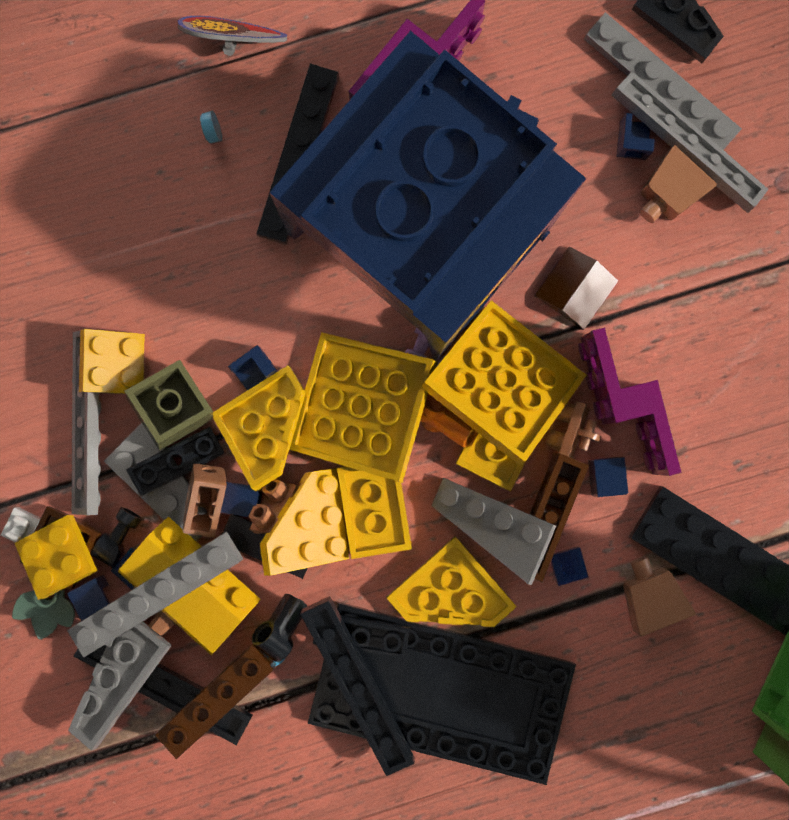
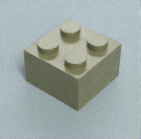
[125,360,213,451]

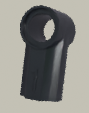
[252,594,307,662]

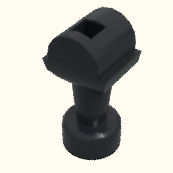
[91,507,142,568]

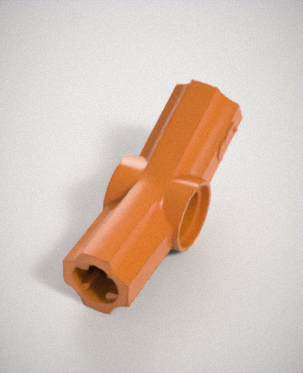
[420,394,478,448]

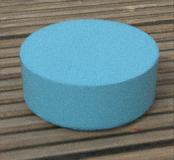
[200,111,222,144]

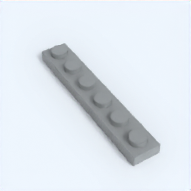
[584,12,742,150]
[612,72,769,213]
[72,331,101,515]
[67,532,243,657]

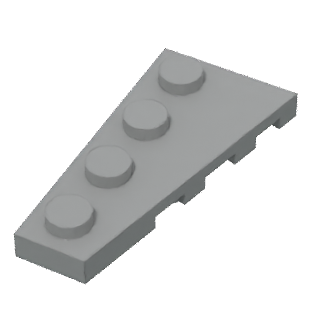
[104,423,208,542]
[432,478,556,585]
[68,621,172,751]

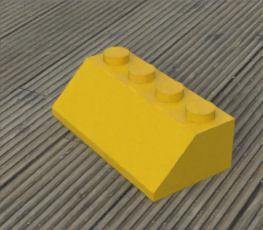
[118,517,261,655]

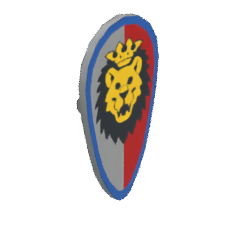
[178,16,287,56]

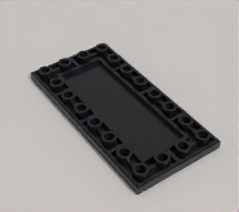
[308,602,576,785]

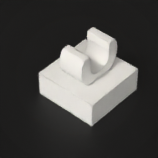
[0,507,41,542]

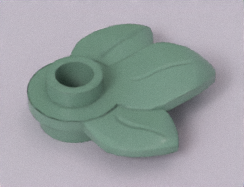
[12,589,75,640]

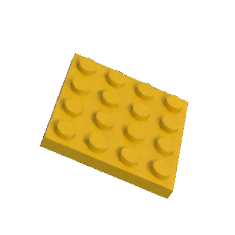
[421,300,586,466]
[289,332,437,483]

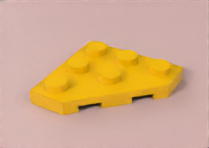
[213,365,306,491]
[260,468,349,576]
[386,536,517,627]

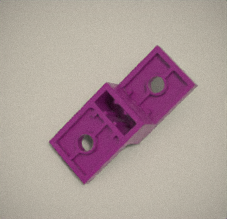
[348,0,485,100]
[578,327,682,476]

